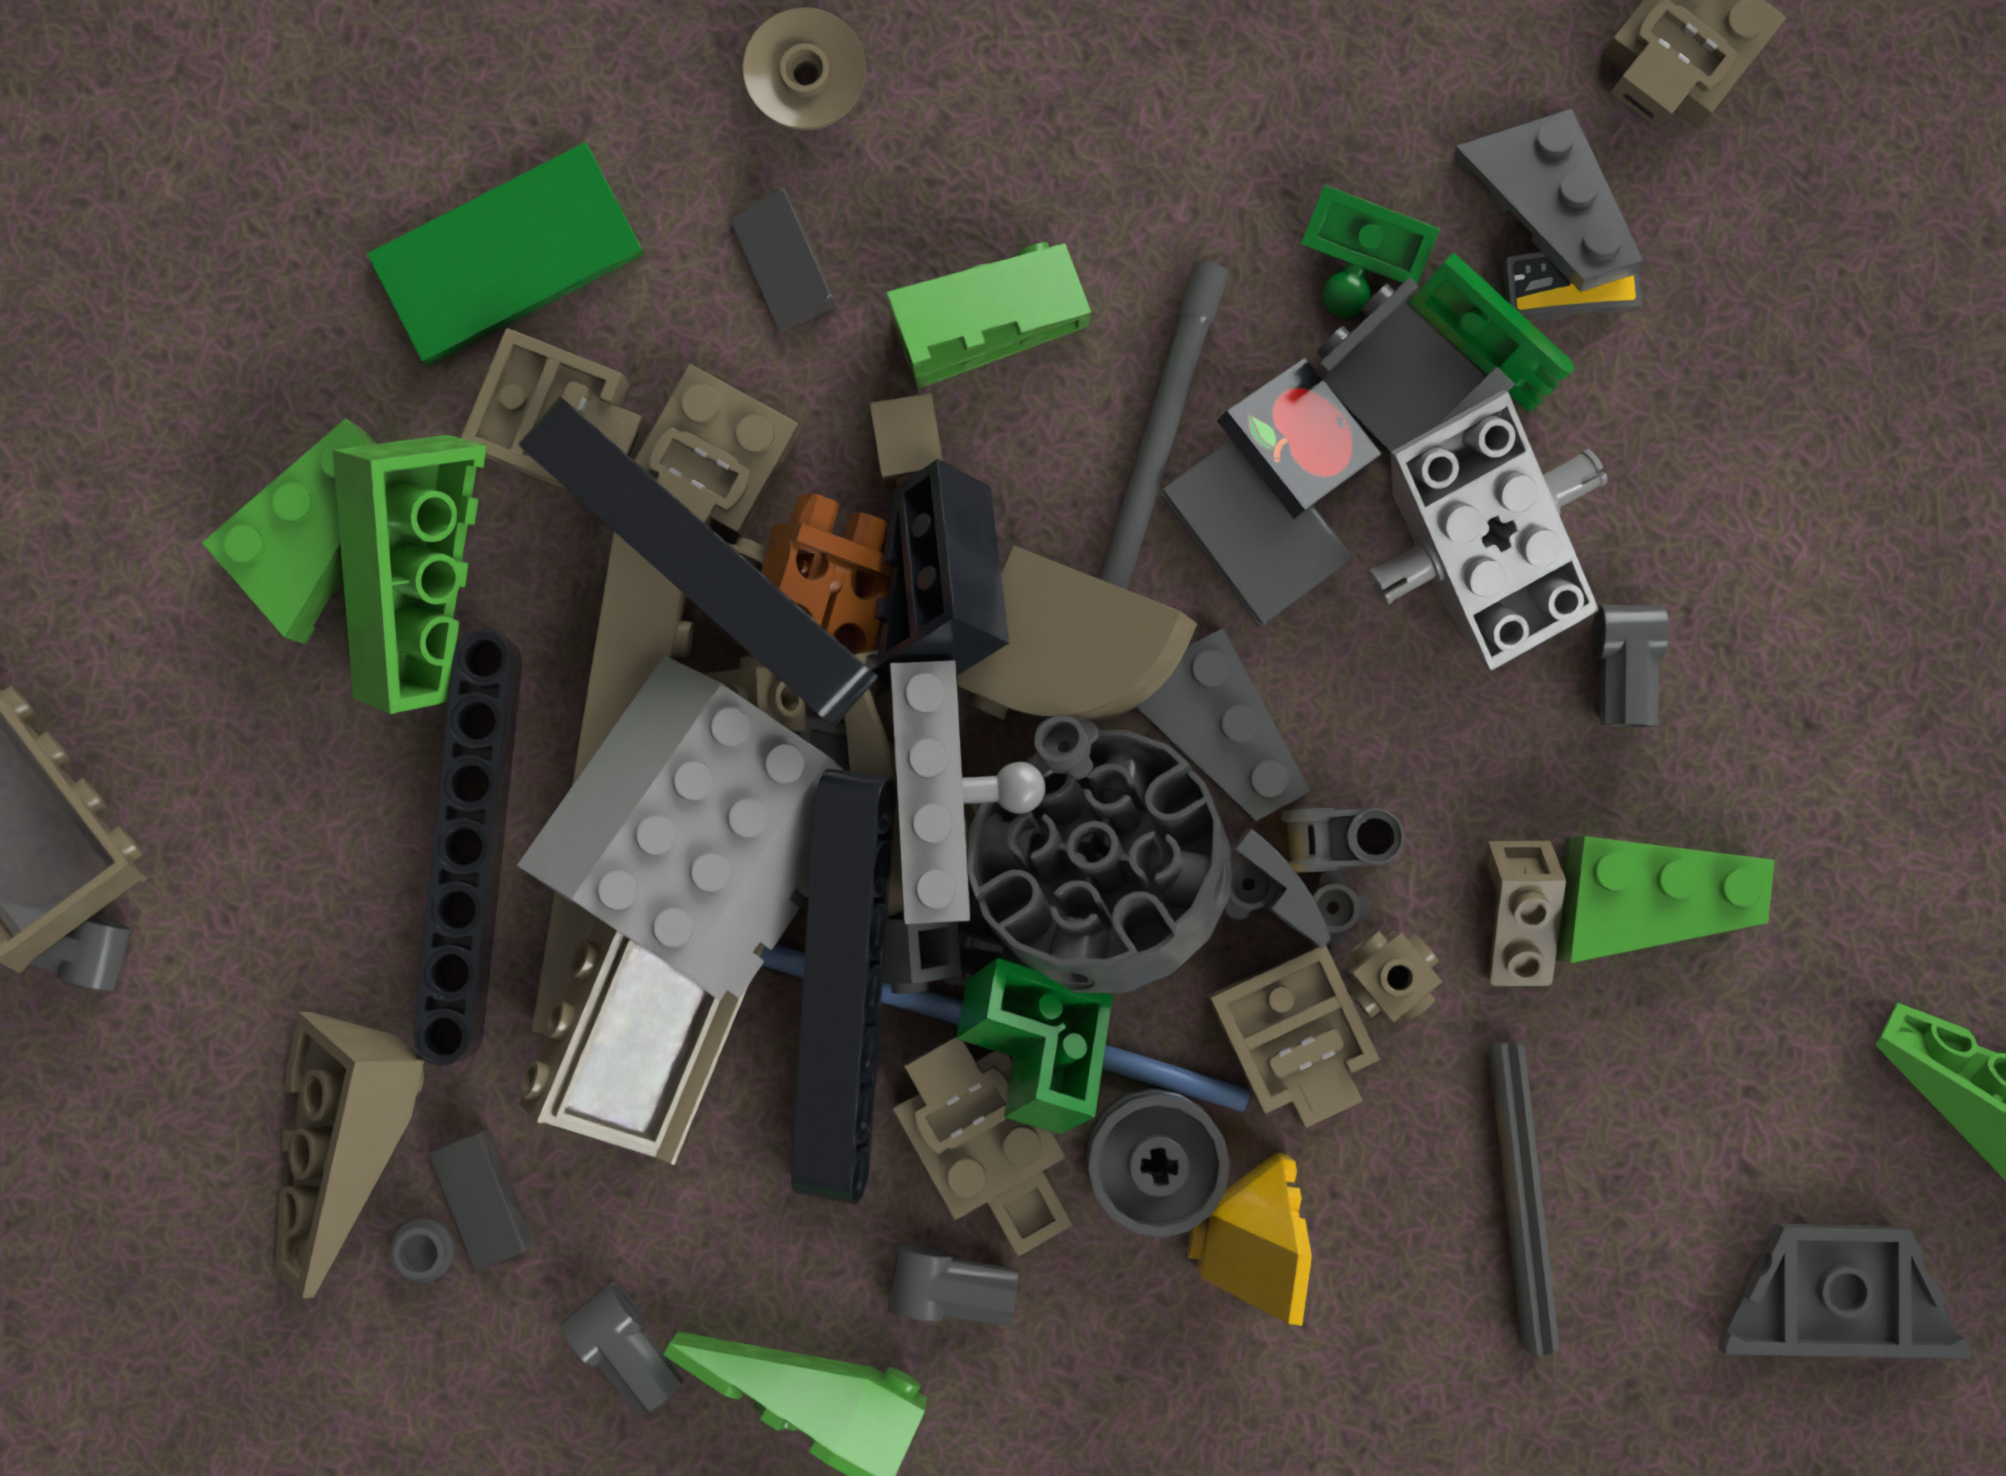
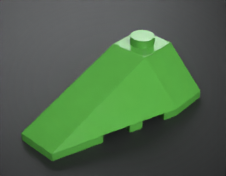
[1875,1003,2006,1181]
[663,1331,927,1476]

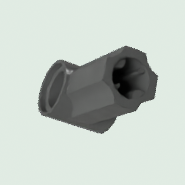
[1592,604,1669,727]
[7,902,133,991]
[888,1245,1019,1326]
[560,1282,684,1419]

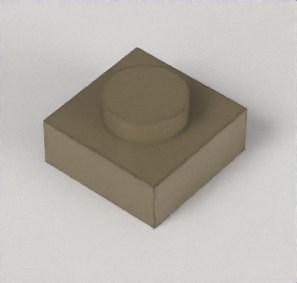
[987,1171,1073,1257]

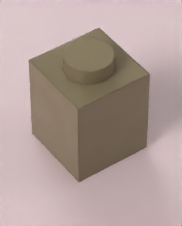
[870,393,943,487]

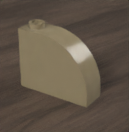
[956,546,1198,723]

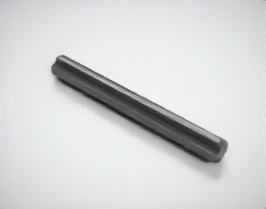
[1488,1041,1560,1356]

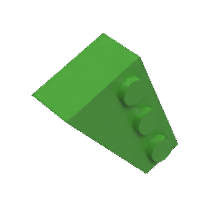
[886,242,1091,389]
[202,418,376,644]
[1555,836,1775,963]

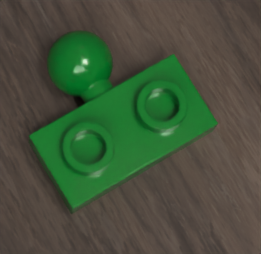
[1301,184,1440,319]

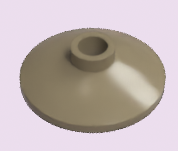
[743,7,866,130]

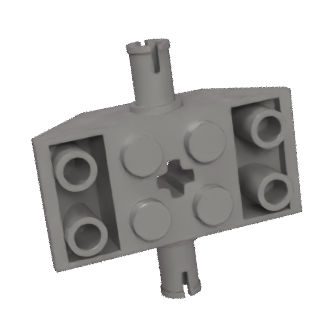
[1367,390,1607,671]

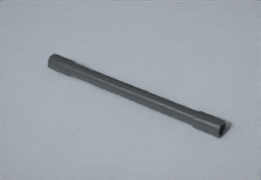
[1099,261,1229,590]

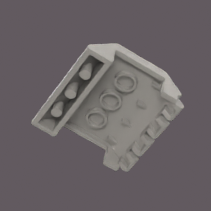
[517,655,843,1001]

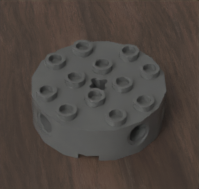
[967,729,1232,993]

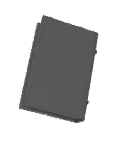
[1160,439,1353,628]

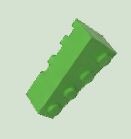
[333,435,487,714]

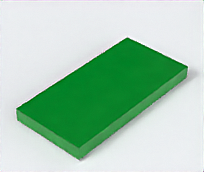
[367,142,645,366]

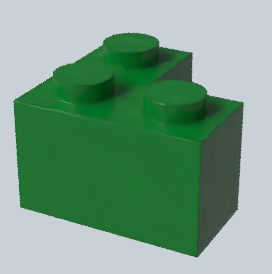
[956,958,1113,1134]

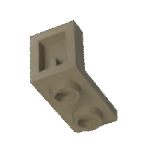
[1486,841,1566,986]

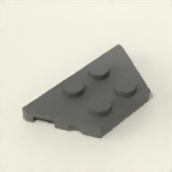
[1719,1224,1970,1359]

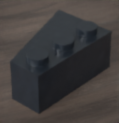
[866,459,1009,685]

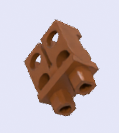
[734,493,891,655]

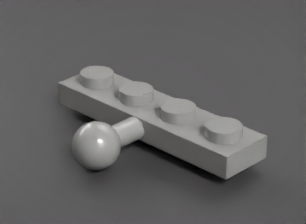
[889,661,1045,925]

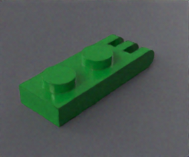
[1408,253,1574,411]

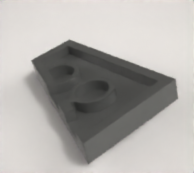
[1454,109,1643,292]
[1135,628,1311,822]

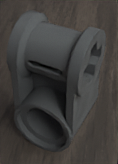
[1280,808,1405,873]

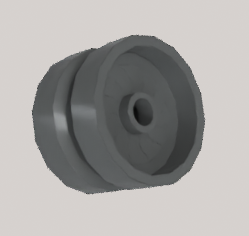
[1085,1087,1230,1238]

